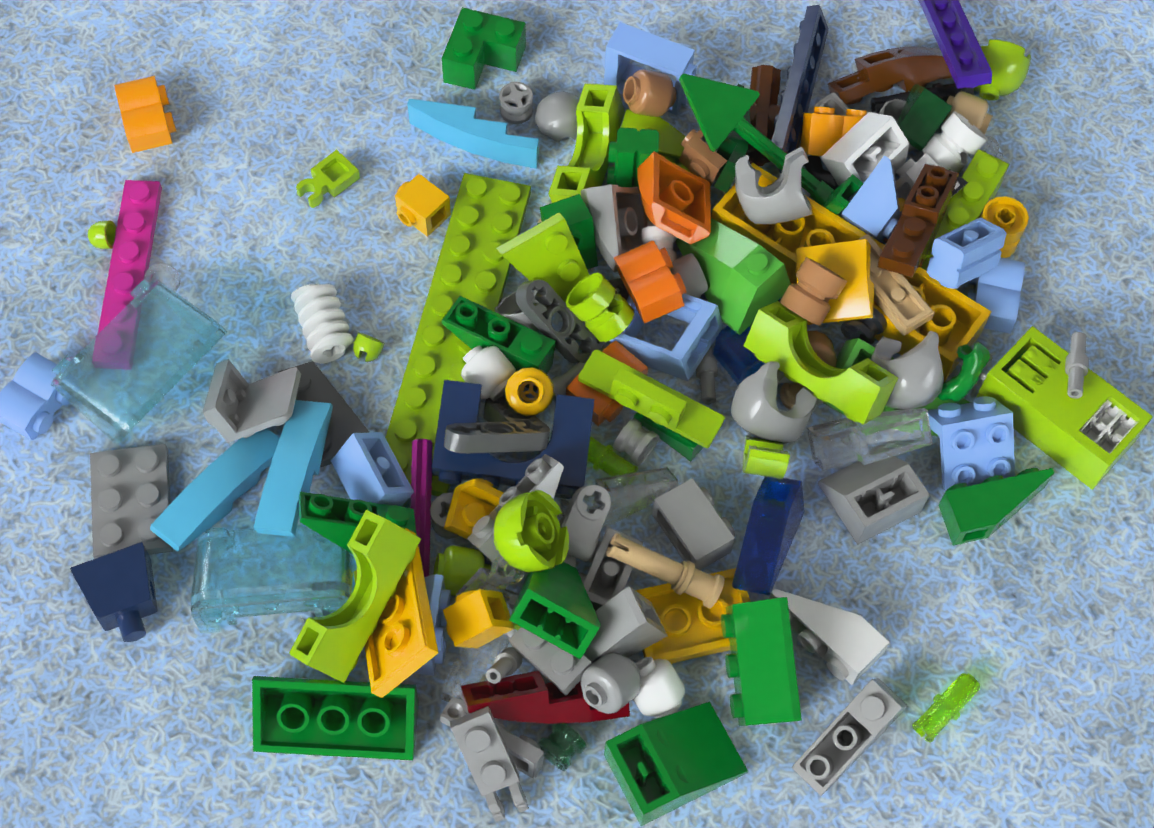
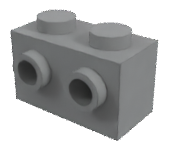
[652,478,735,570]
[579,527,643,611]

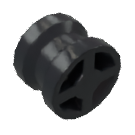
[841,307,887,345]

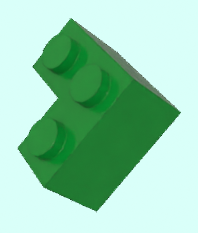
[442,7,526,90]

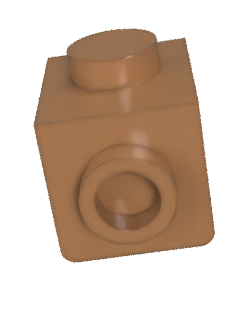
[678,129,727,186]

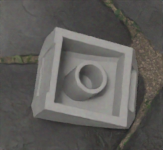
[581,184,647,272]

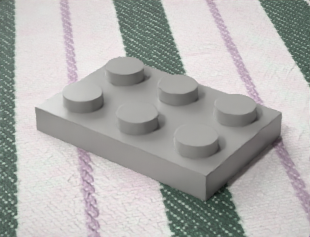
[90,444,173,559]

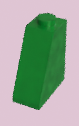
[509,562,601,659]

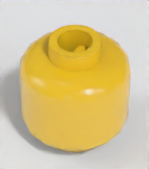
[505,367,554,416]

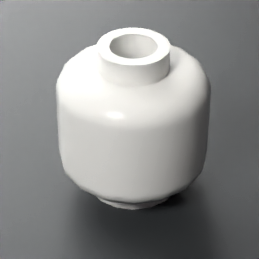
[461,345,516,401]
[633,657,685,719]

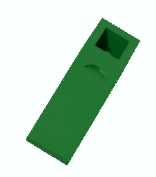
[442,296,556,392]
[938,467,1054,546]
[299,492,416,554]

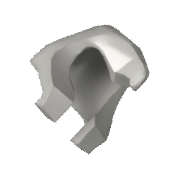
[735,147,813,224]
[870,331,944,411]
[731,361,823,444]

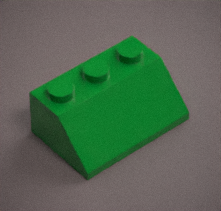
[721,597,802,726]

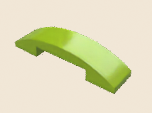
[743,436,790,479]

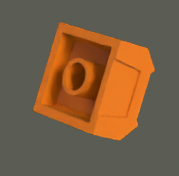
[637,151,711,244]

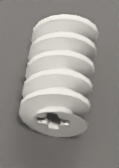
[291,284,354,364]

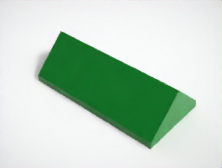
[252,676,419,761]

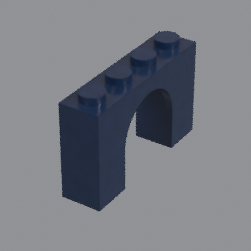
[432,380,594,499]

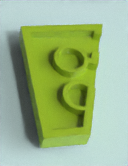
[496,213,589,303]

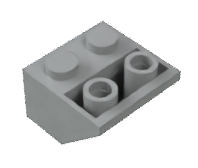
[818,449,930,545]

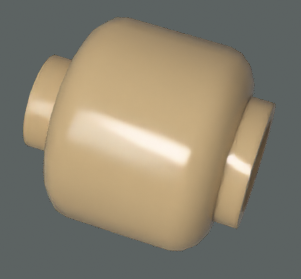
[943,91,993,135]

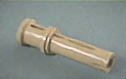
[606,533,725,608]

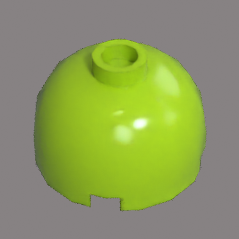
[973,39,1031,100]
[494,490,569,572]

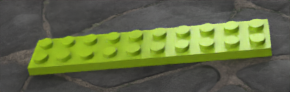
[385,173,531,496]

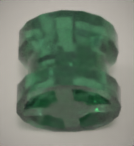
[537,723,587,771]

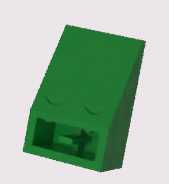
[604,701,748,826]

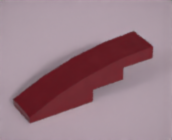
[461,671,630,724]

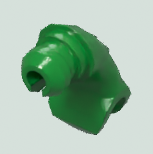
[937,342,990,402]

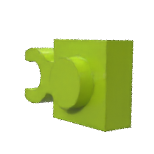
[296,149,360,208]

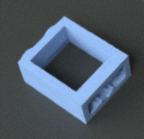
[604,22,697,115]
[610,294,723,381]

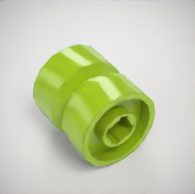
[566,273,634,342]

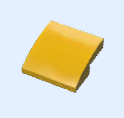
[796,239,874,325]

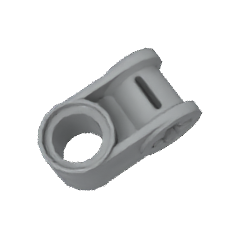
[559,485,611,562]

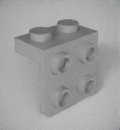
[202,359,301,443]

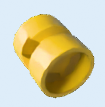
[980,196,1029,258]

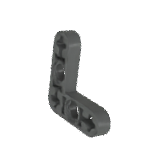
[516,278,629,363]
[444,397,550,454]

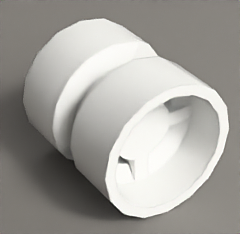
[922,111,988,173]

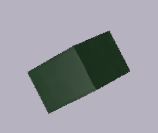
[897,84,953,151]

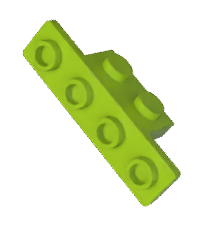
[578,349,725,448]

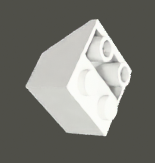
[821,112,909,202]

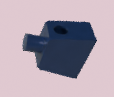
[70,542,158,642]

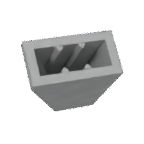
[584,586,668,664]

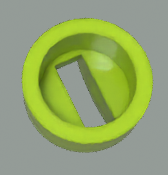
[87,220,117,249]
[353,332,385,362]

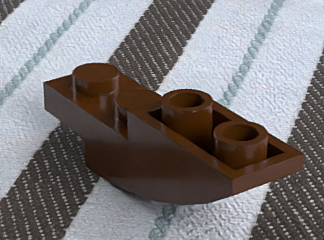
[828,47,952,105]
[878,164,959,278]

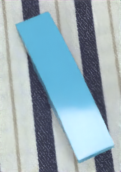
[407,99,539,169]
[253,400,333,537]
[150,428,280,552]

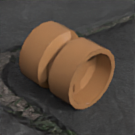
[779,257,848,326]

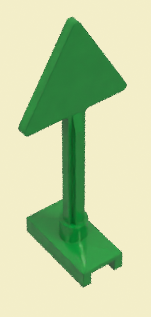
[679,74,863,215]

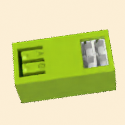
[976,326,1153,490]

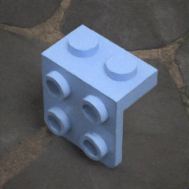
[925,396,1015,491]

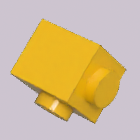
[395,174,451,237]
[443,589,514,648]

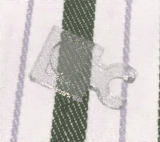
[456,555,524,602]

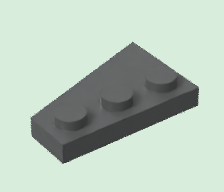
[278,361,369,467]

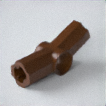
[746,65,781,166]

